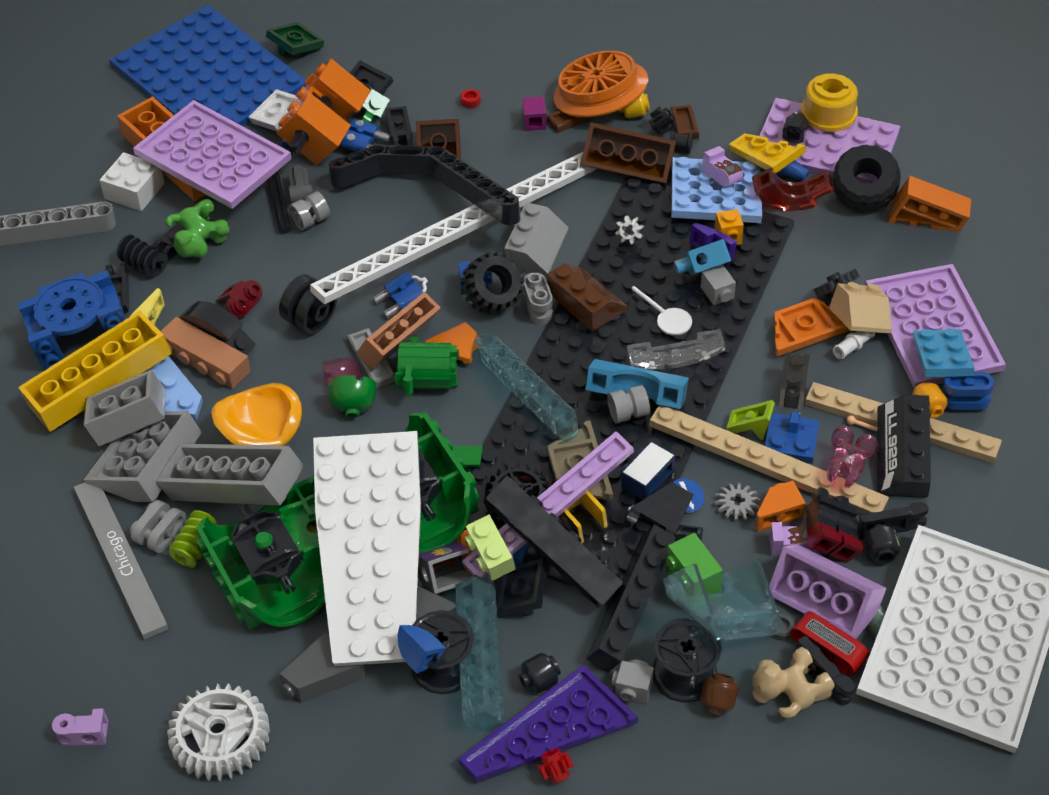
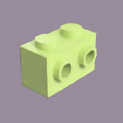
[465,515,515,581]

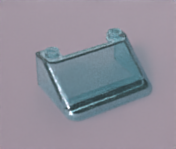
[663,559,782,641]

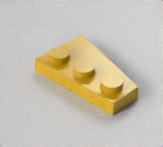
[729,133,806,174]

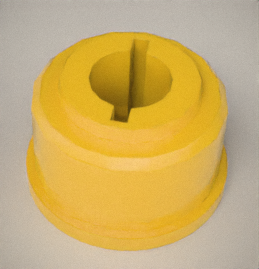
[801,73,858,132]

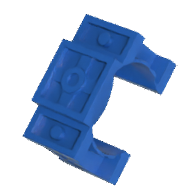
[17,270,126,371]

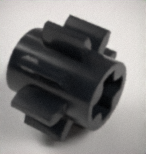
[649,107,675,134]

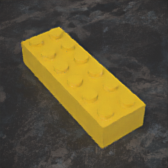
[18,311,172,432]

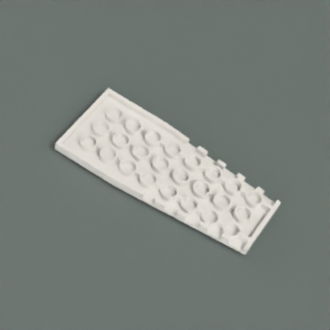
[313,431,421,666]

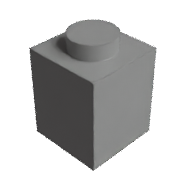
[701,264,736,305]

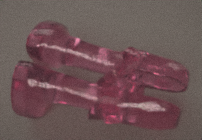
[827,426,878,488]

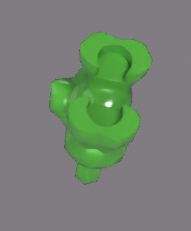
[165,199,229,258]

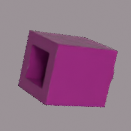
[522,96,546,131]

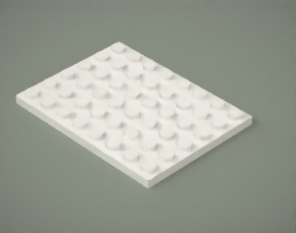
[856,525,1049,753]

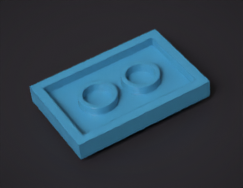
[912,328,975,377]

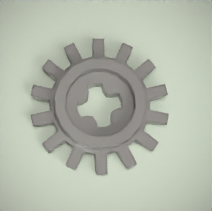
[715,483,760,521]

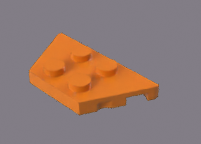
[774,298,850,357]

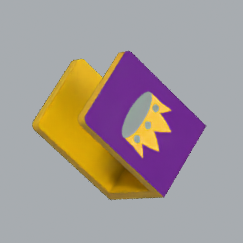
[558,491,608,544]

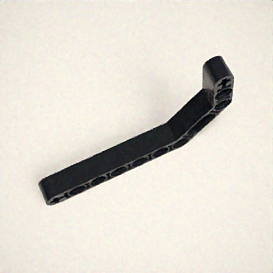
[329,145,521,225]

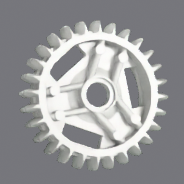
[167,683,270,781]

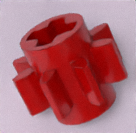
[537,748,574,783]

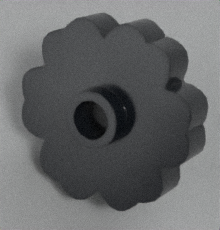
[813,268,860,299]

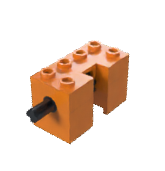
[276,59,371,166]

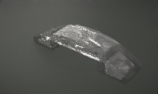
[627,329,725,369]

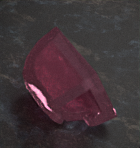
[322,358,362,386]

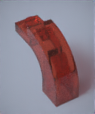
[752,168,834,211]

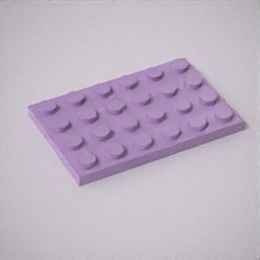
[760,98,900,184]
[133,100,292,209]
[865,264,1006,388]

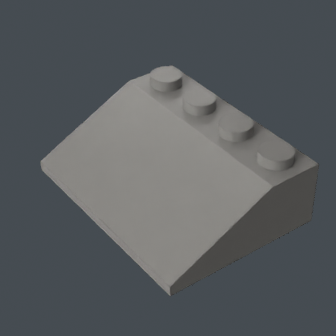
[83,411,202,502]

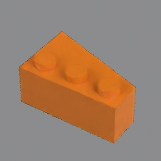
[888,176,971,232]

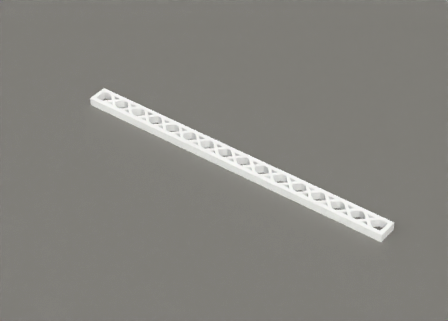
[310,152,597,304]

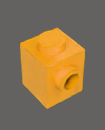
[715,209,744,245]

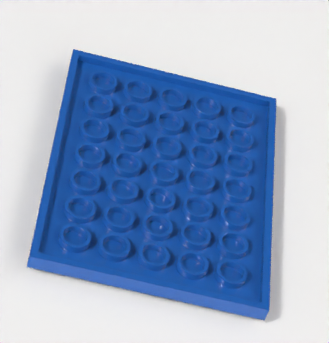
[109,5,306,126]

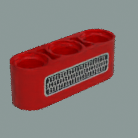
[790,611,869,676]

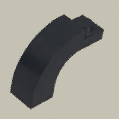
[178,301,256,355]

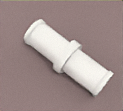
[833,331,875,359]

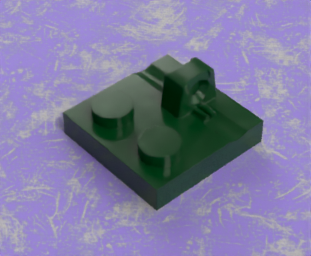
[266,22,324,57]

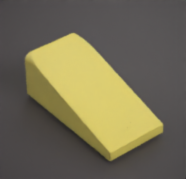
[131,288,165,325]

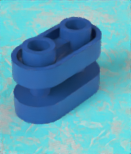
[943,372,994,410]

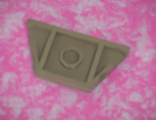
[547,420,613,500]

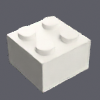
[100,152,165,211]

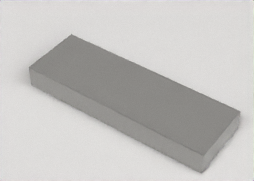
[347,328,395,388]

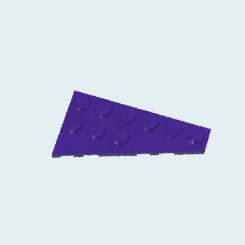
[459,665,638,782]

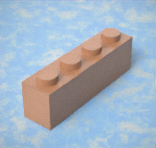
[356,291,441,370]
[160,316,251,389]

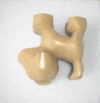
[752,647,834,718]

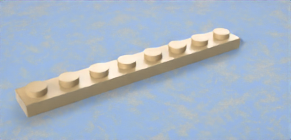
[805,382,1002,464]

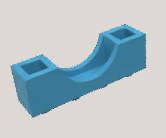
[585,359,689,409]

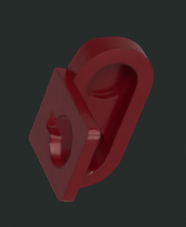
[216,280,262,319]

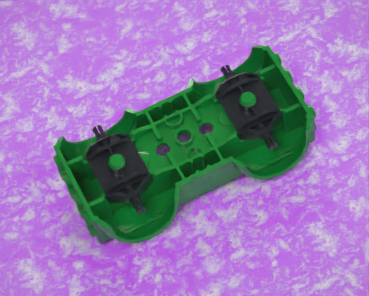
[196,412,480,630]

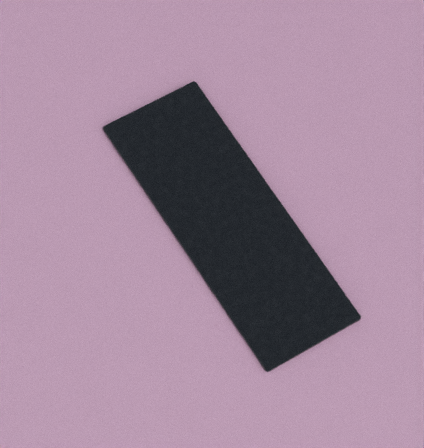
[454,176,794,599]

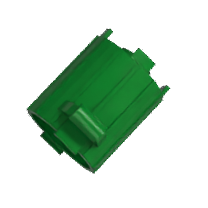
[395,337,459,395]

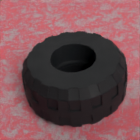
[833,144,901,212]

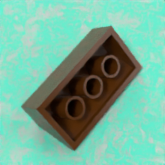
[580,122,676,184]

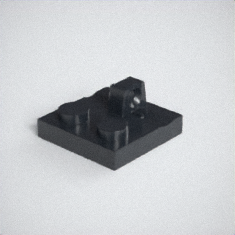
[350,60,394,95]
[493,558,549,618]

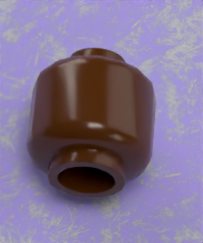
[700,672,739,715]

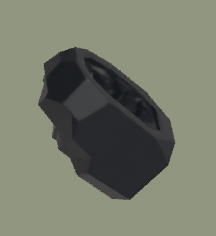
[782,112,808,143]

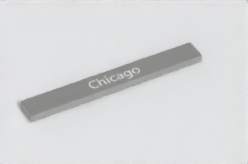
[74,482,169,640]

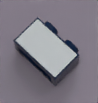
[620,441,676,500]

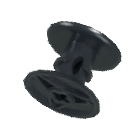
[412,610,477,695]
[652,618,722,703]

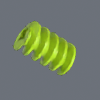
[168,510,217,568]

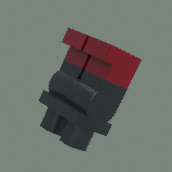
[805,487,863,563]

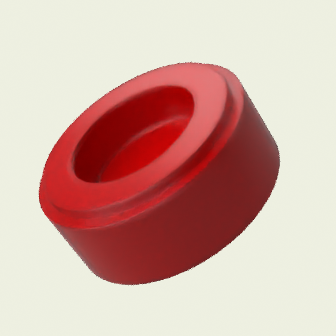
[460,89,481,109]

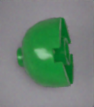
[328,375,376,418]

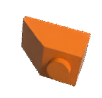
[755,481,806,532]

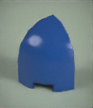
[397,625,446,673]

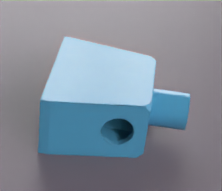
[673,239,731,275]

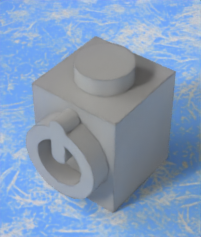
[611,659,654,704]

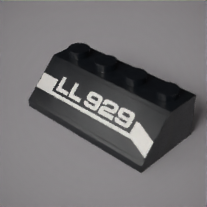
[877,395,931,497]

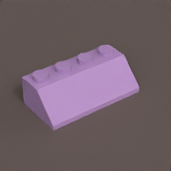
[766,545,886,639]

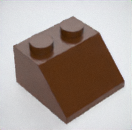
[416,119,461,159]

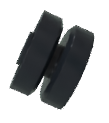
[279,274,337,334]

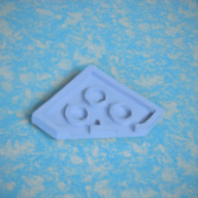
[143,356,203,421]

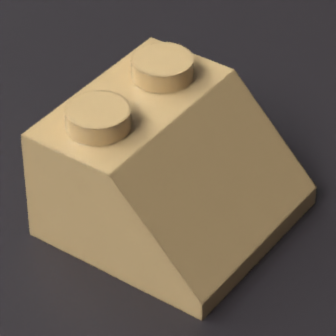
[829,282,892,333]

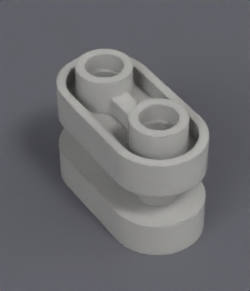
[523,273,553,325]
[130,500,186,553]

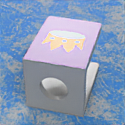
[418,542,475,594]

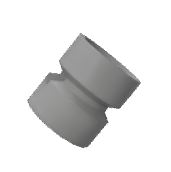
[288,191,330,231]
[607,385,650,423]

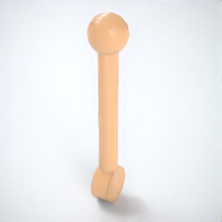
[846,416,877,432]

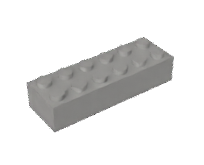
[155,444,304,506]

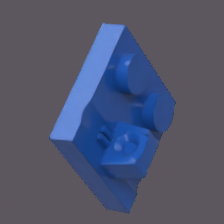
[765,411,819,464]

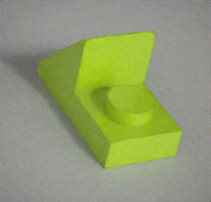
[726,400,775,441]

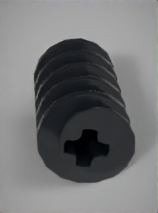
[117,234,168,278]

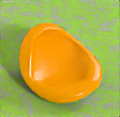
[211,383,302,446]

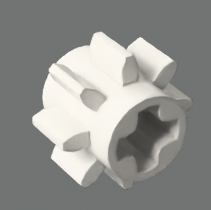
[615,216,644,244]

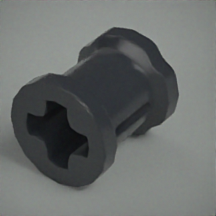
[670,131,693,153]

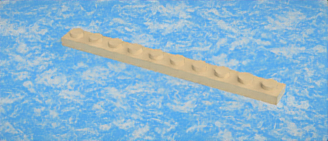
[649,405,889,515]

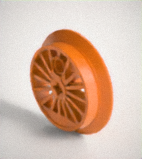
[553,51,648,117]

